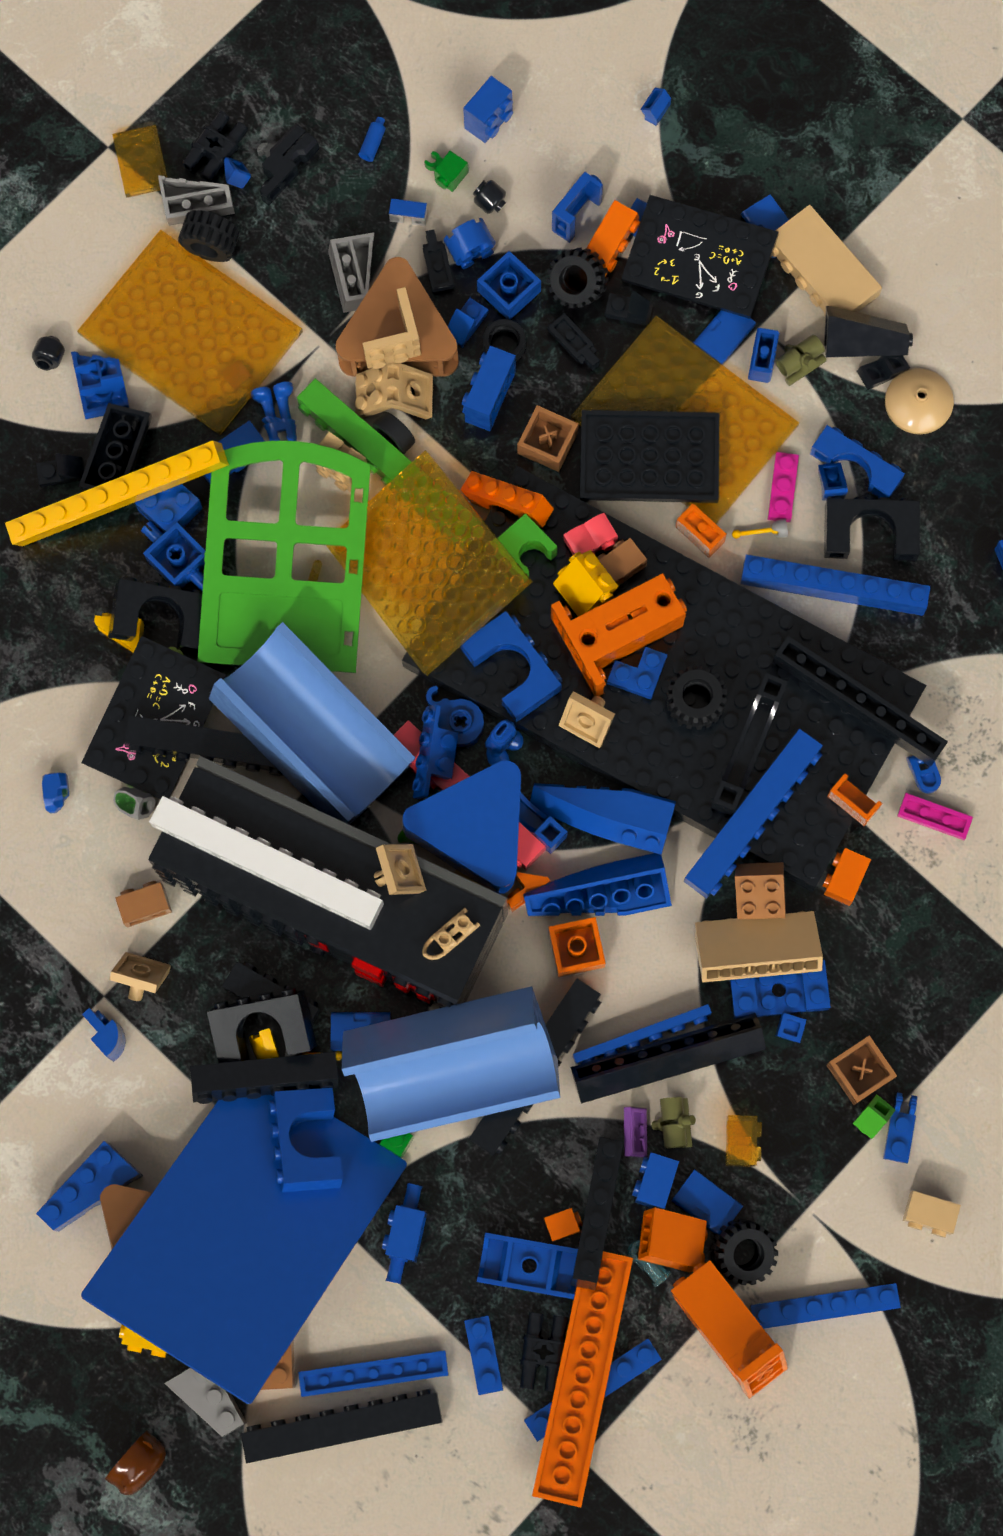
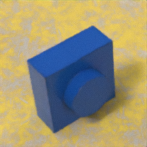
[775,1013,806,1043]

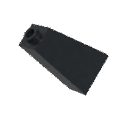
[824,306,913,358]

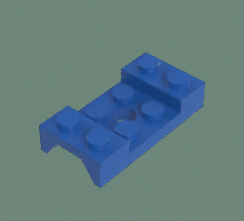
[729,960,831,1019]
[477,1233,578,1300]

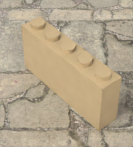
[772,205,882,316]
[695,911,823,983]

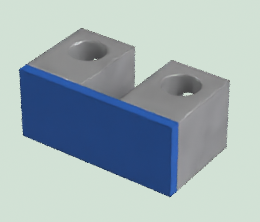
[389,199,428,226]

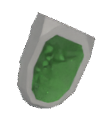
[113,787,156,820]

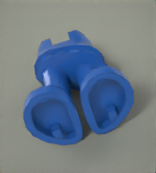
[251,382,297,441]

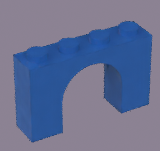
[460,611,563,722]
[269,1088,343,1192]

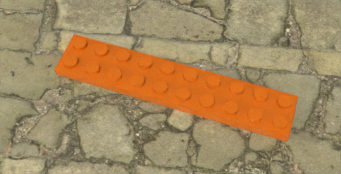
[532,1251,633,1508]

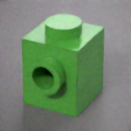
[853,1094,895,1139]

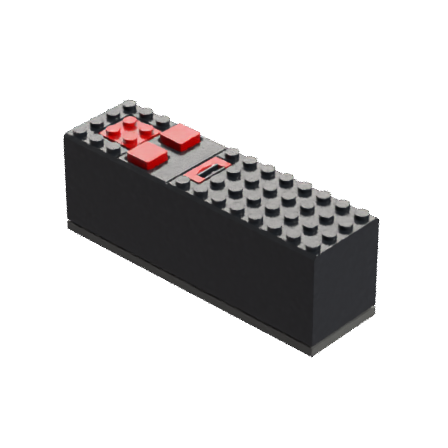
[148,756,508,1008]

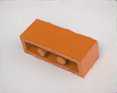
[587,200,640,276]

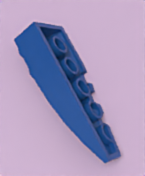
[530,783,676,855]
[523,853,672,916]

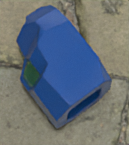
[42,773,69,813]

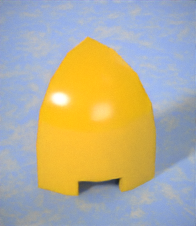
[249,1028,280,1059]

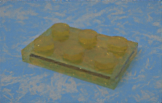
[112,125,168,198]

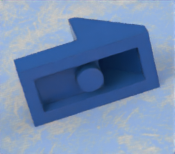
[448,298,489,348]
[818,463,848,501]

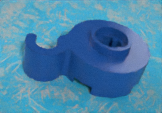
[426,686,484,748]

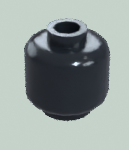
[473,180,506,214]
[32,336,65,371]

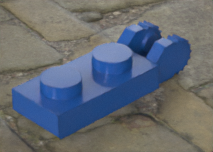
[883,1092,917,1164]

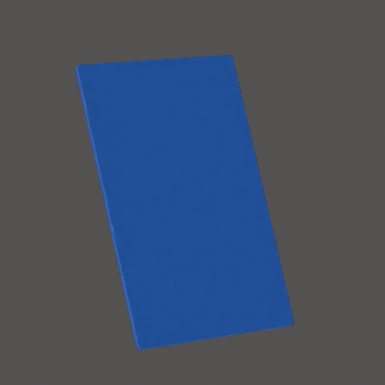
[81,1095,407,1404]

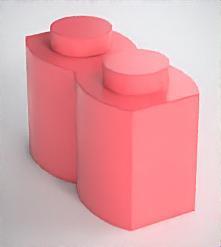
[563,513,618,556]

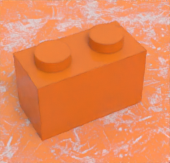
[823,848,871,906]

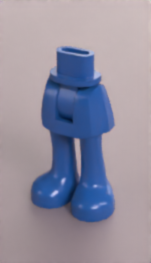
[485,719,523,766]

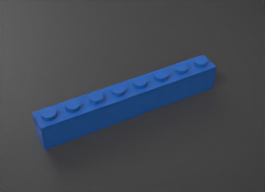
[740,554,930,616]
[684,729,823,899]

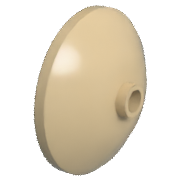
[885,368,954,434]

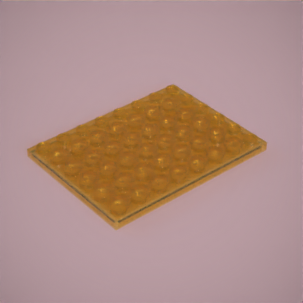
[77,229,303,435]
[571,316,799,525]
[326,450,532,676]

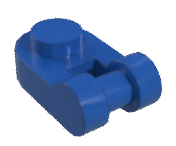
[907,755,941,794]

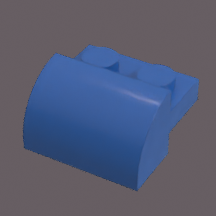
[82,1008,126,1062]

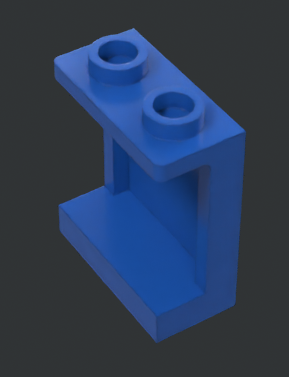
[552,172,603,243]

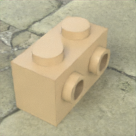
[902,1191,961,1238]

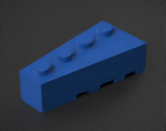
[36,1141,143,1232]

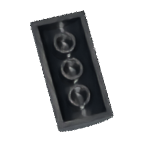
[79,403,152,491]

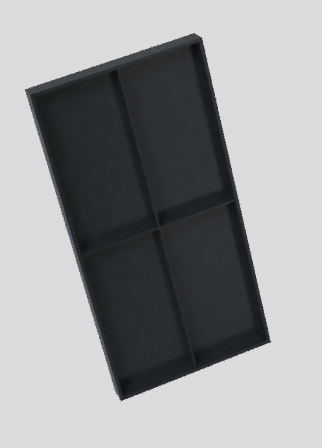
[402,466,927,892]

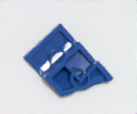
[71,351,130,420]

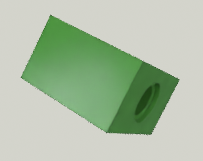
[491,513,557,585]

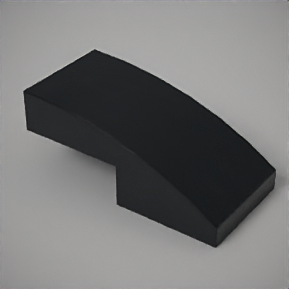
[856,355,910,390]

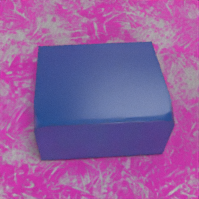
[224,157,251,188]

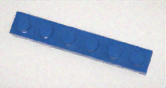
[572,1004,712,1065]
[750,1283,901,1329]
[524,1339,662,1442]
[298,1351,449,1397]

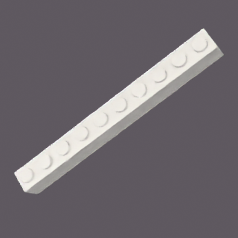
[149,796,384,930]

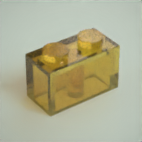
[726,1115,762,1167]

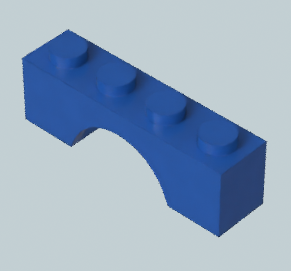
[810,425,905,498]
[519,791,567,854]

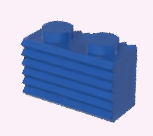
[748,328,780,383]

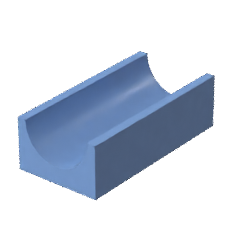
[209,622,415,825]
[342,986,560,1142]

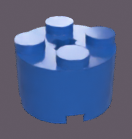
[443,218,496,269]

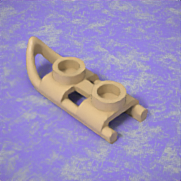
[422,908,480,960]

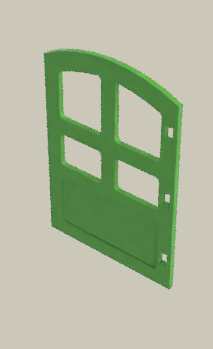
[197,441,371,673]

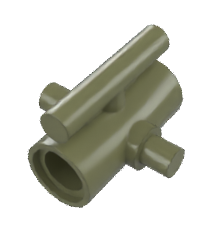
[775,334,827,386]
[652,1097,696,1148]

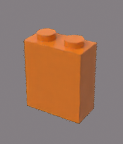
[638,1207,708,1273]

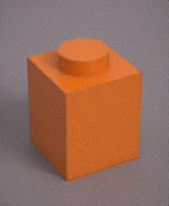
[544,1208,583,1242]

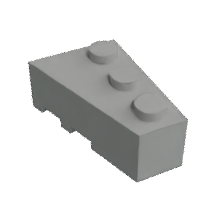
[158,175,235,226]
[328,233,374,313]
[164,1368,247,1437]

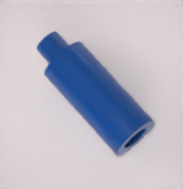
[358,117,386,162]

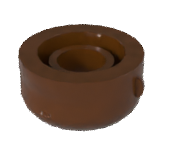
[105,1430,166,1495]

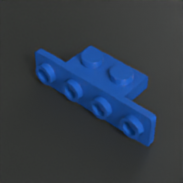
[412,704,458,799]

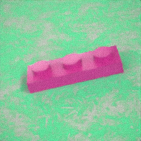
[768,452,799,523]
[897,793,973,840]

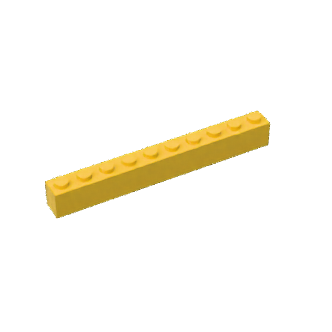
[5,440,229,546]

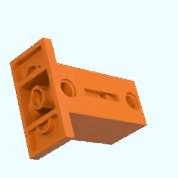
[551,573,687,696]
[671,1260,788,1399]

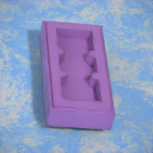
[624,1107,647,1158]

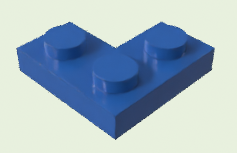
[607,647,667,700]

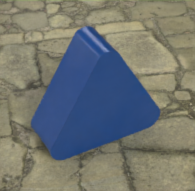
[403,760,521,894]

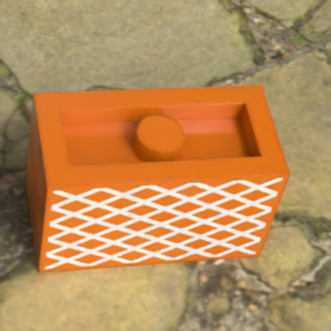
[676,504,727,558]
[827,773,883,826]

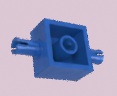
[141,521,206,592]
[382,1183,427,1284]

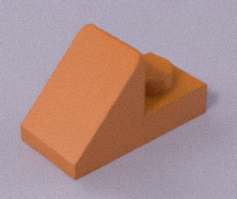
[507,872,550,912]

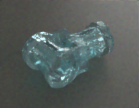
[627,1240,672,1288]

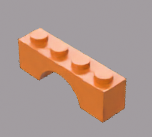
[460,471,554,528]

